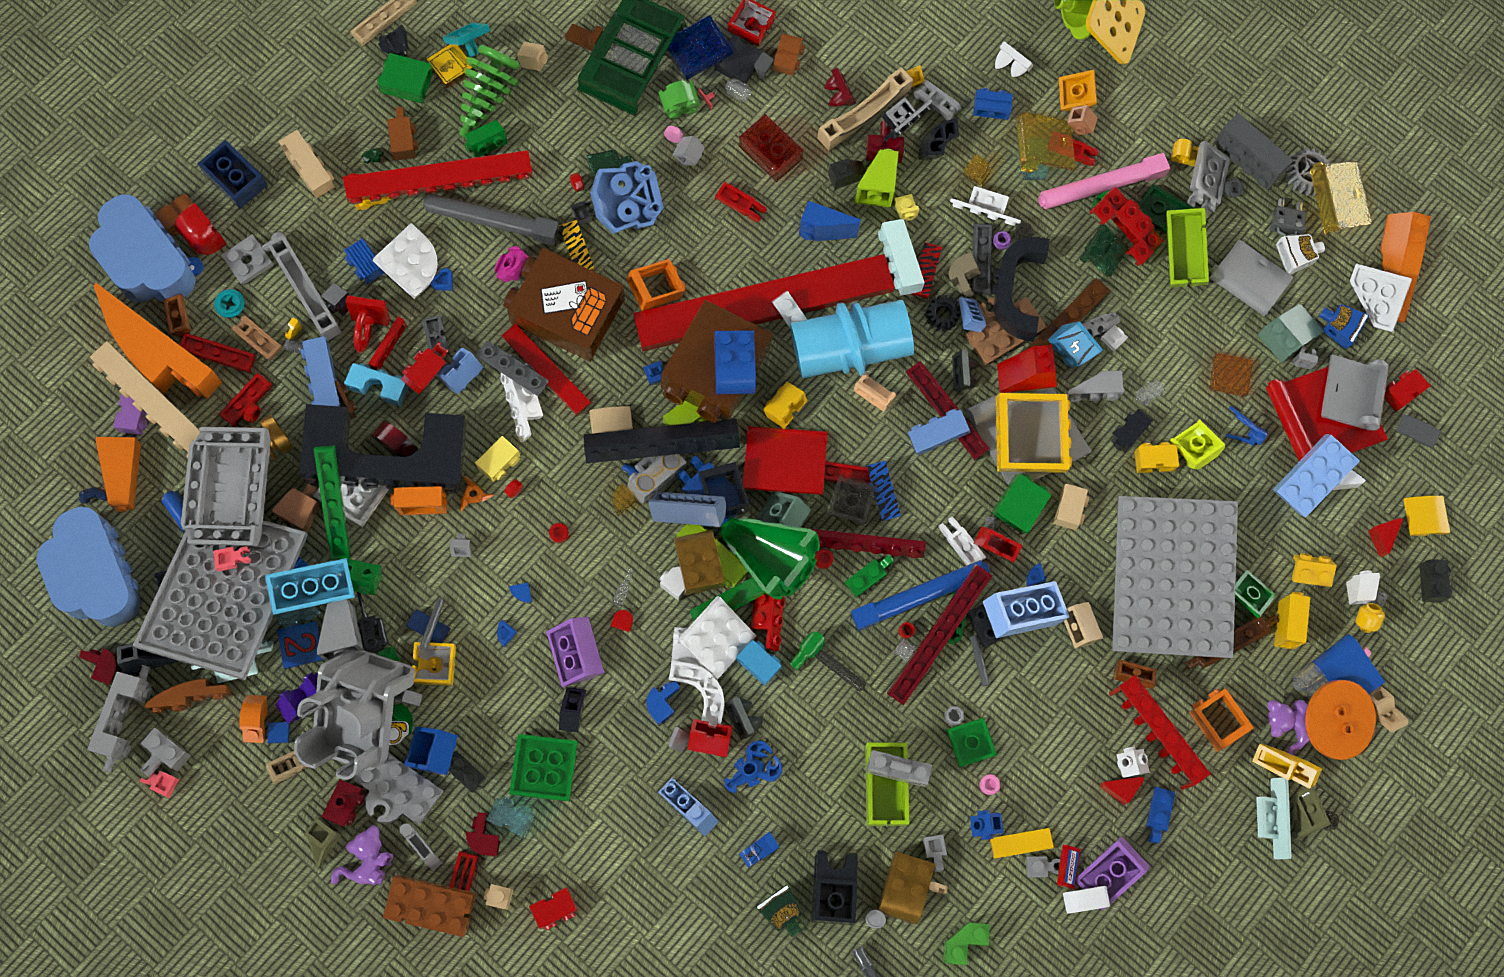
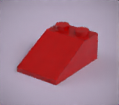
[997,344,1057,393]

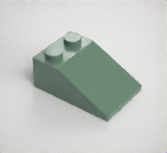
[1258,304,1324,363]

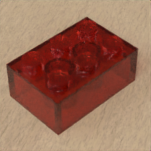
[739,114,804,182]

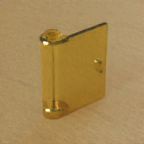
[1016,112,1076,172]
[1310,161,1372,233]

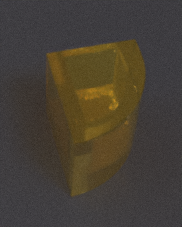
[963,153,991,186]
[612,483,635,516]

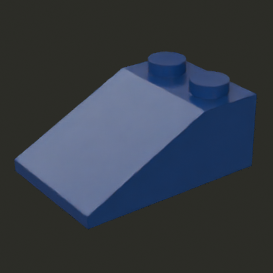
[799,201,861,241]

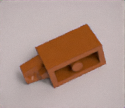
[387,107,418,161]

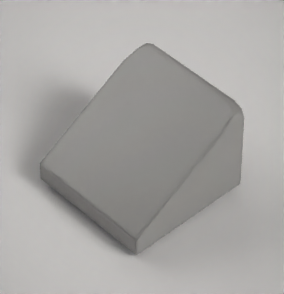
[668,727,689,752]

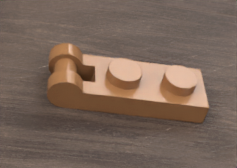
[231,315,283,362]

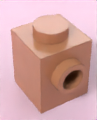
[1067,105,1098,135]

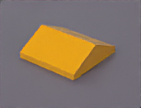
[1059,70,1097,111]

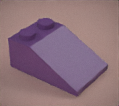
[1076,836,1150,910]

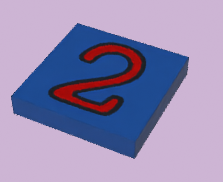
[277,621,324,669]

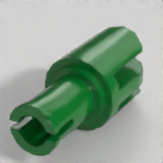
[789,631,825,671]

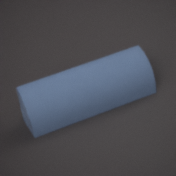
[648,492,726,527]

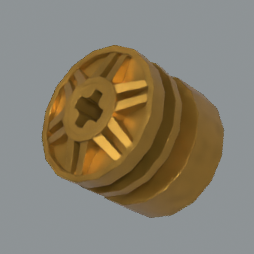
[251,414,294,465]

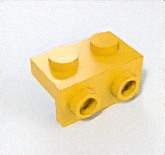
[1291,553,1337,587]

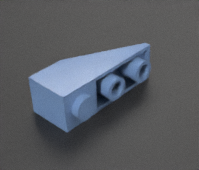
[659,778,718,836]

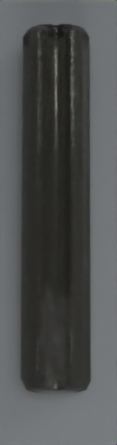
[815,649,866,692]

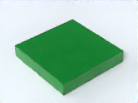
[946,718,997,768]

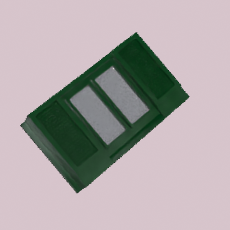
[577,0,686,116]

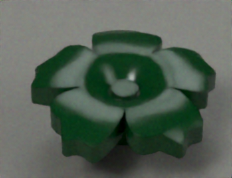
[361,148,384,164]

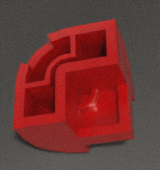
[175,203,227,255]

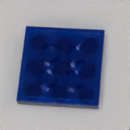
[668,15,733,80]

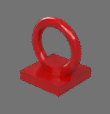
[346,295,390,353]

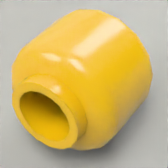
[1355,603,1385,633]

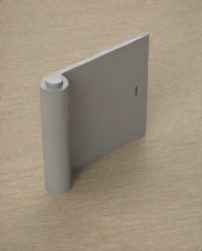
[967,387,1092,485]

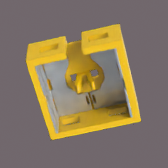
[412,642,456,686]

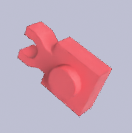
[214,546,251,572]
[140,770,180,798]

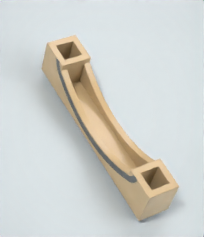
[817,67,913,151]

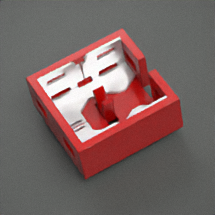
[728,0,776,47]

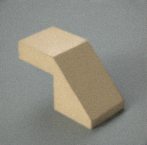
[1369,686,1408,733]

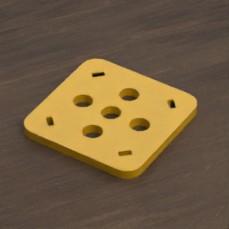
[1086,0,1145,64]

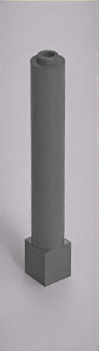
[423,193,560,246]

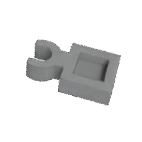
[1026,856,1060,878]

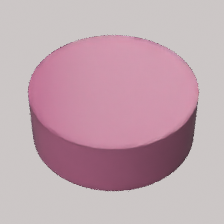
[664,126,683,143]
[979,774,1000,795]

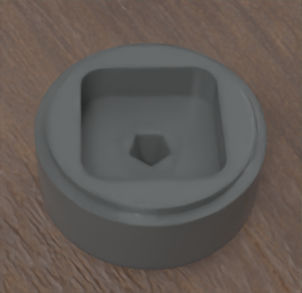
[1224,179,1243,198]

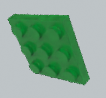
[509,734,578,802]

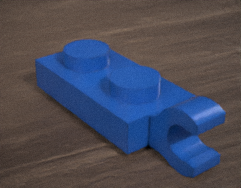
[1146,787,1175,844]

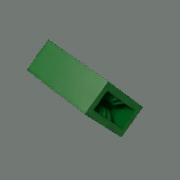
[377,53,434,104]
[991,473,1051,534]

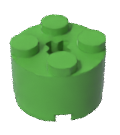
[659,80,700,120]

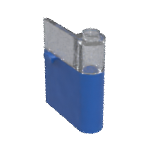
[1292,634,1385,698]

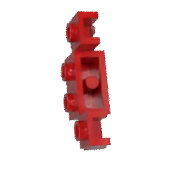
[1089,187,1164,266]

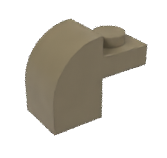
[949,252,981,298]

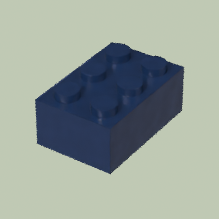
[197,140,268,209]

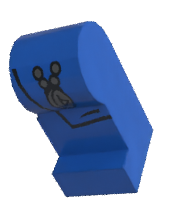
[739,831,780,868]

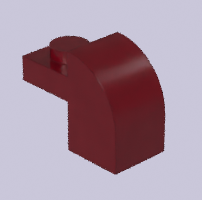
[371,421,418,457]
[79,648,122,686]
[466,812,501,858]

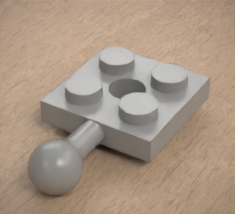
[221,232,287,286]

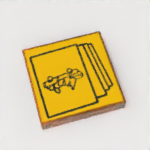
[425,44,476,88]

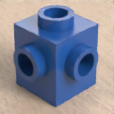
[970,810,1004,840]

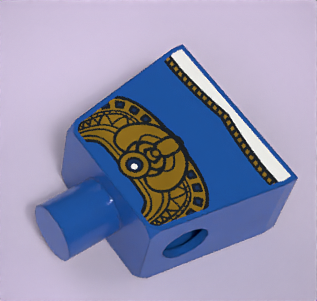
[1319,305,1369,350]

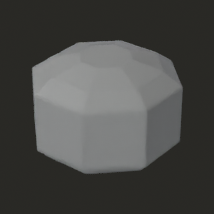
[944,706,964,726]

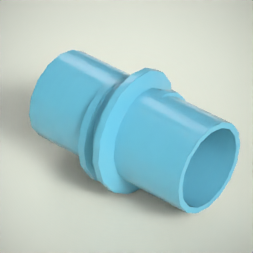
[790,300,914,379]

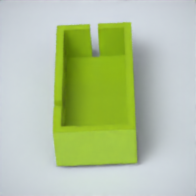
[1166,208,1209,288]
[865,743,909,826]

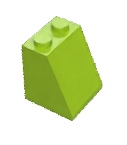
[855,149,898,207]

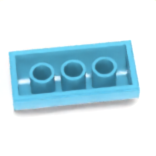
[265,558,355,615]

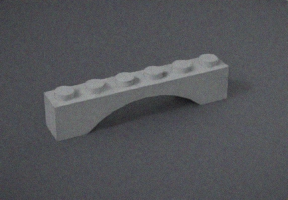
[267,235,342,341]

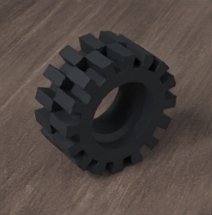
[926,295,961,332]

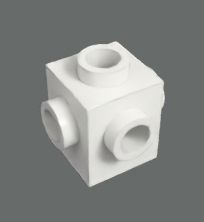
[1117,747,1150,778]

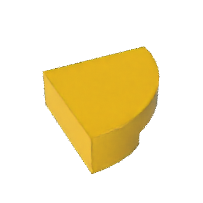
[285,317,302,342]

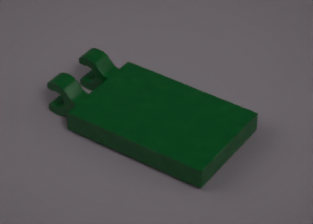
[1138,184,1208,234]

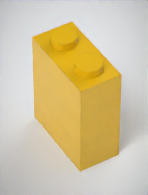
[1274,592,1310,650]

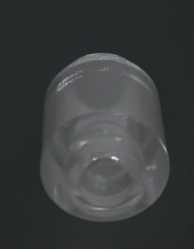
[724,78,752,103]
[1136,380,1165,406]

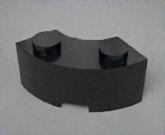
[919,118,959,160]

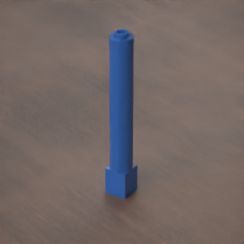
[851,560,990,632]

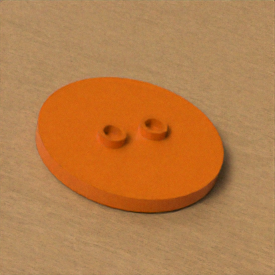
[1305,680,1376,760]

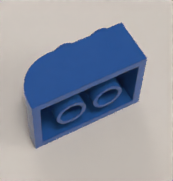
[714,331,756,394]

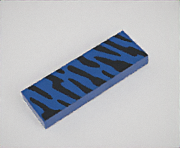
[867,461,901,521]

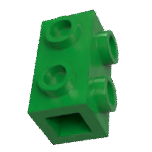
[464,120,508,158]

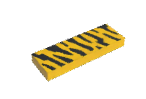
[559,220,595,271]

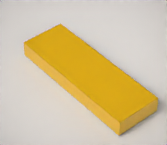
[990,828,1054,859]

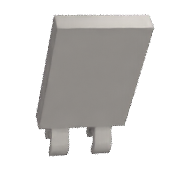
[1188,141,1230,215]

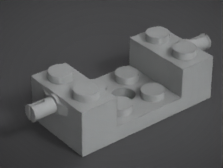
[87,665,152,772]

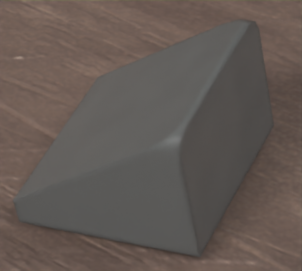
[754,52,774,80]

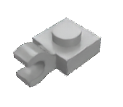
[923,835,947,873]

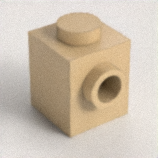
[517,42,548,71]
[484,884,513,910]

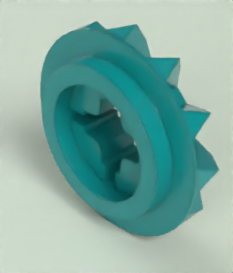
[214,289,245,318]

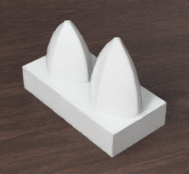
[995,42,1033,77]

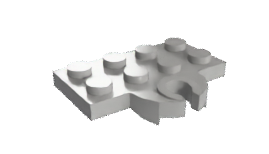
[353,753,444,825]

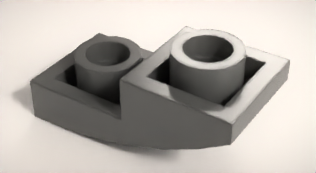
[1396,414,1441,449]

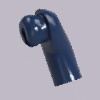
[79,487,107,504]

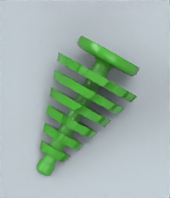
[459,45,520,138]

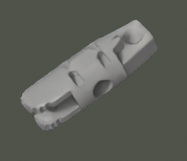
[1082,312,1120,337]

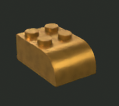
[674,530,725,595]
[878,851,935,925]

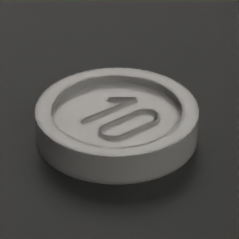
[865,908,886,929]

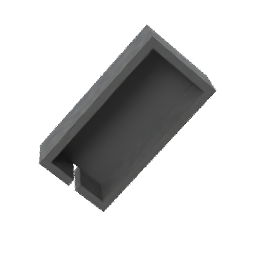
[1214,113,1293,190]

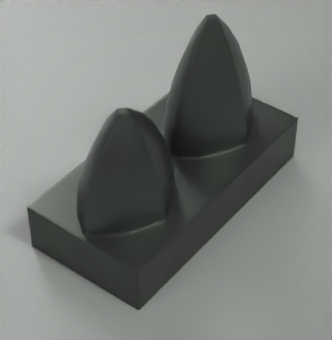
[952,350,980,392]
[724,696,764,740]
[448,751,486,793]

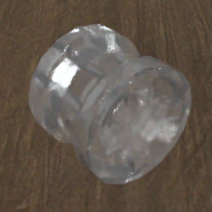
[893,638,917,663]

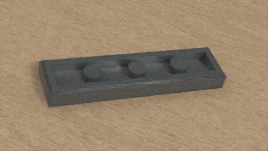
[971,223,993,295]

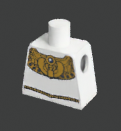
[1276,234,1325,275]

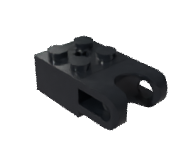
[811,850,858,926]

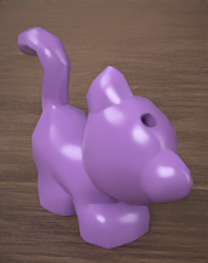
[1267,700,1310,756]
[331,825,393,886]

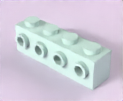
[878,219,924,296]

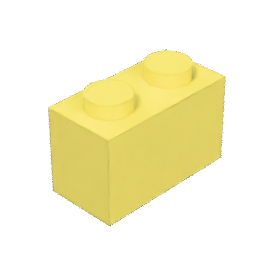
[475,436,520,483]

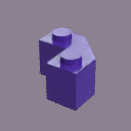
[275,672,318,724]

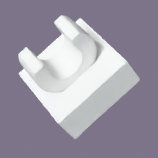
[1101,325,1128,352]

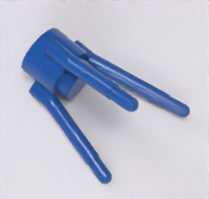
[1226,406,1268,446]

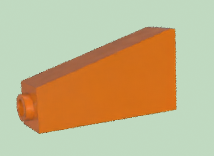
[96,437,141,512]

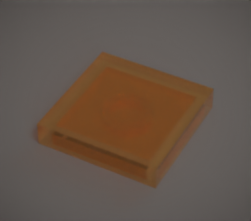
[1209,352,1253,397]

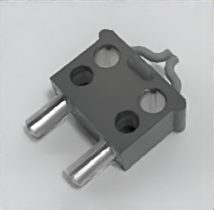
[1269,198,1306,236]

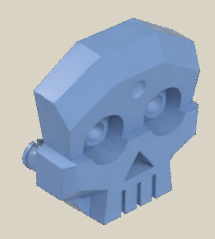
[590,161,664,234]

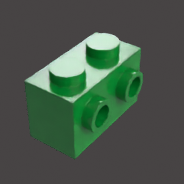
[342,558,382,595]

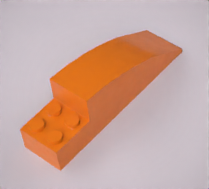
[93,283,222,399]

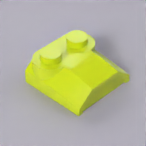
[1170,420,1225,469]

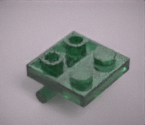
[1080,224,1129,277]

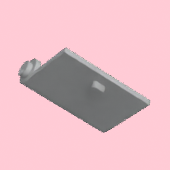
[1209,239,1294,316]
[1321,354,1389,430]

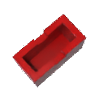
[1384,369,1431,412]
[973,526,1023,563]
[687,719,733,757]
[529,887,578,931]

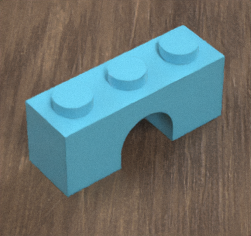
[344,363,409,407]

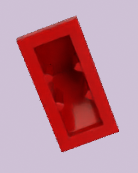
[1368,518,1403,557]
[1100,776,1144,805]

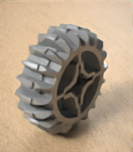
[1285,148,1336,196]

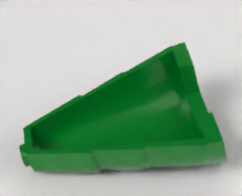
[719,517,819,599]

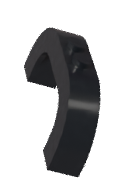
[992,237,1050,342]

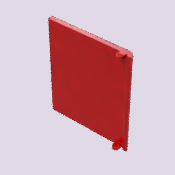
[743,426,828,495]

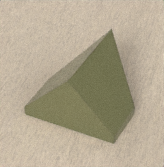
[304,818,342,869]

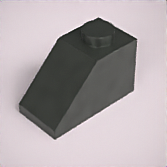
[828,159,866,190]

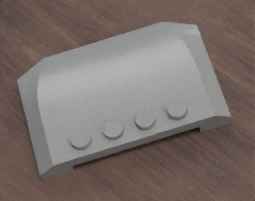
[181,427,271,546]

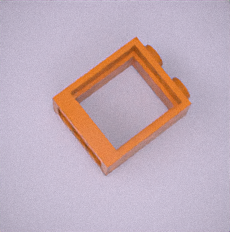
[626,259,685,311]
[391,486,447,515]
[1189,688,1254,752]

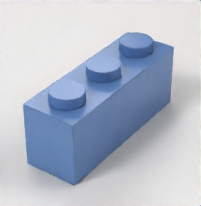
[908,409,971,456]

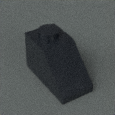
[559,687,586,733]

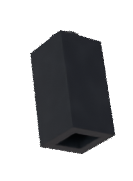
[1111,409,1153,453]

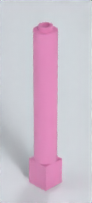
[1038,153,1170,209]

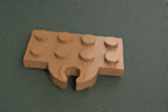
[964,297,1047,366]

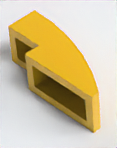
[1252,744,1322,789]

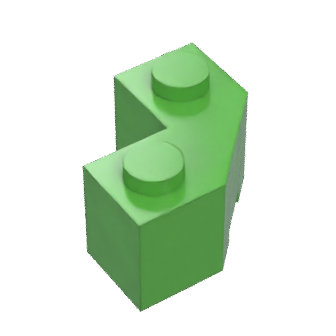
[943,923,990,965]

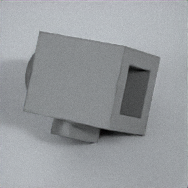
[673,136,705,166]

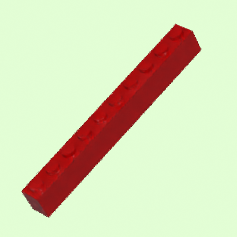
[343,150,532,204]

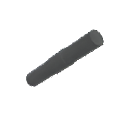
[970,635,990,687]

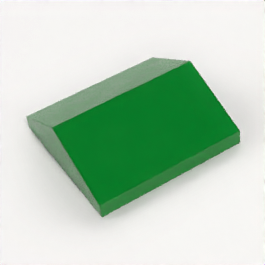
[1235,570,1276,618]

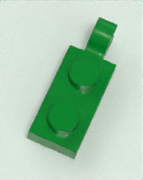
[844,554,894,598]

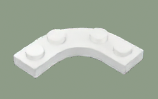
[669,660,724,726]

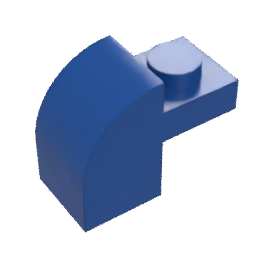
[647,681,680,726]

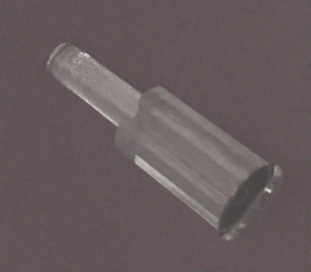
[612,568,634,607]

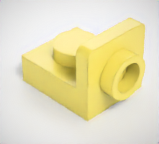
[894,194,919,221]

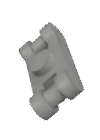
[913,80,961,120]

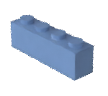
[301,336,342,407]

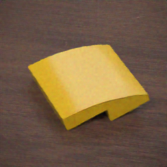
[1403,496,1450,536]

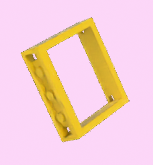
[995,393,1072,473]

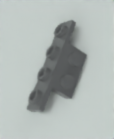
[477,341,548,396]

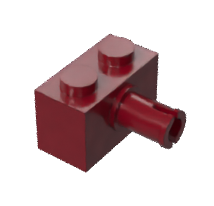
[865,121,904,163]
[321,779,366,828]

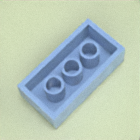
[1273,434,1360,517]
[983,581,1070,638]

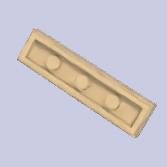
[350,0,417,46]

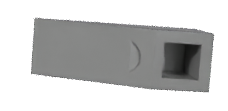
[1066,371,1124,402]

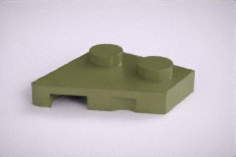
[1293,787,1331,840]

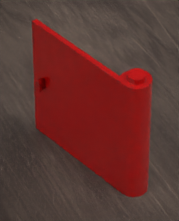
[1265,359,1388,461]

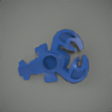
[724,740,782,794]

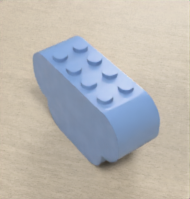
[89,195,196,303]
[36,507,141,627]

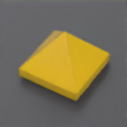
[906,65,924,88]

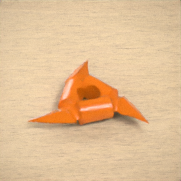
[461,476,495,512]

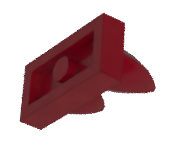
[824,68,856,107]

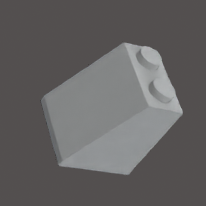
[317,599,365,662]

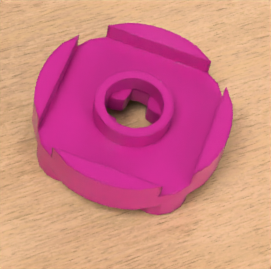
[495,246,529,282]

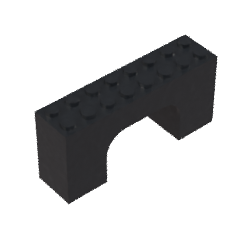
[299,404,467,494]

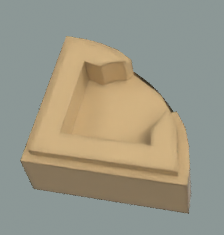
[928,881,948,895]

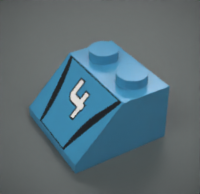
[1048,321,1103,368]

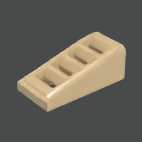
[266,751,307,785]

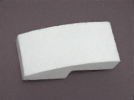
[1063,886,1110,914]

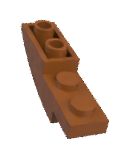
[145,679,231,713]

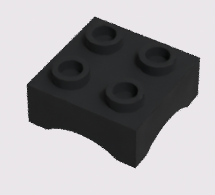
[714,35,763,86]
[966,604,1011,648]

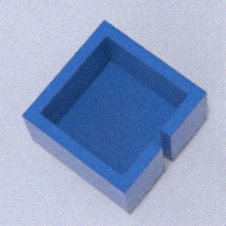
[404,726,458,775]

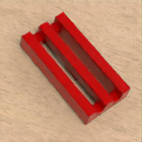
[449,851,479,891]

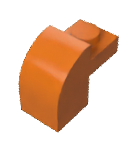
[239,695,268,743]

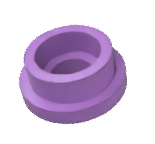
[993,231,1011,250]

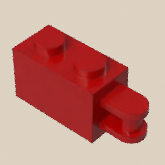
[401,342,449,394]

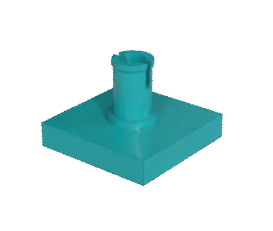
[442,22,490,57]

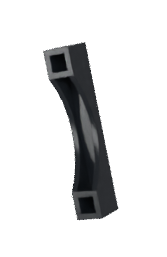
[116,643,180,675]

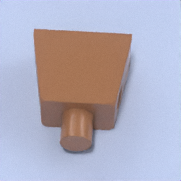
[272,484,319,533]

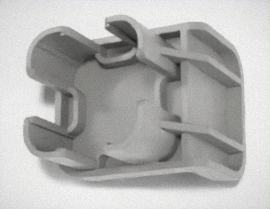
[294,650,415,780]

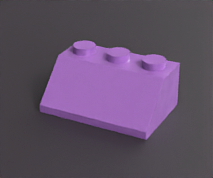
[546,617,604,687]

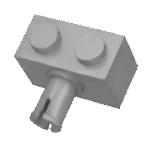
[139,728,191,778]

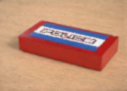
[1057,845,1081,889]

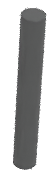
[419,599,444,651]

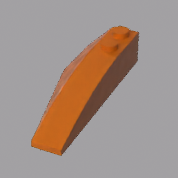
[1381,212,1431,323]

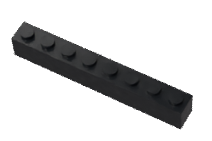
[584,419,740,464]

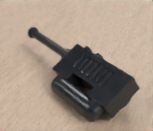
[357,592,388,653]

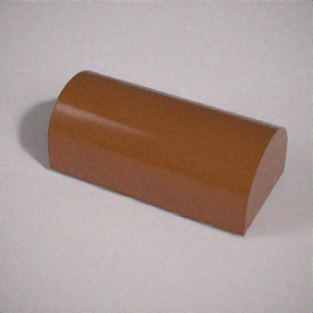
[163,294,191,337]
[1113,660,1157,689]

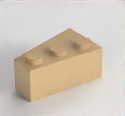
[278,130,335,199]

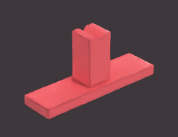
[698,88,715,109]

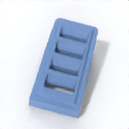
[959,297,986,332]

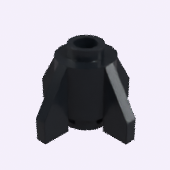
[378,25,410,57]

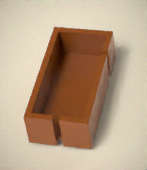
[383,875,477,937]

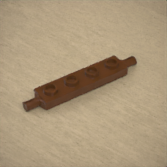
[1185,615,1279,670]

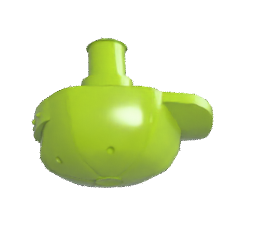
[1054,0,1093,40]

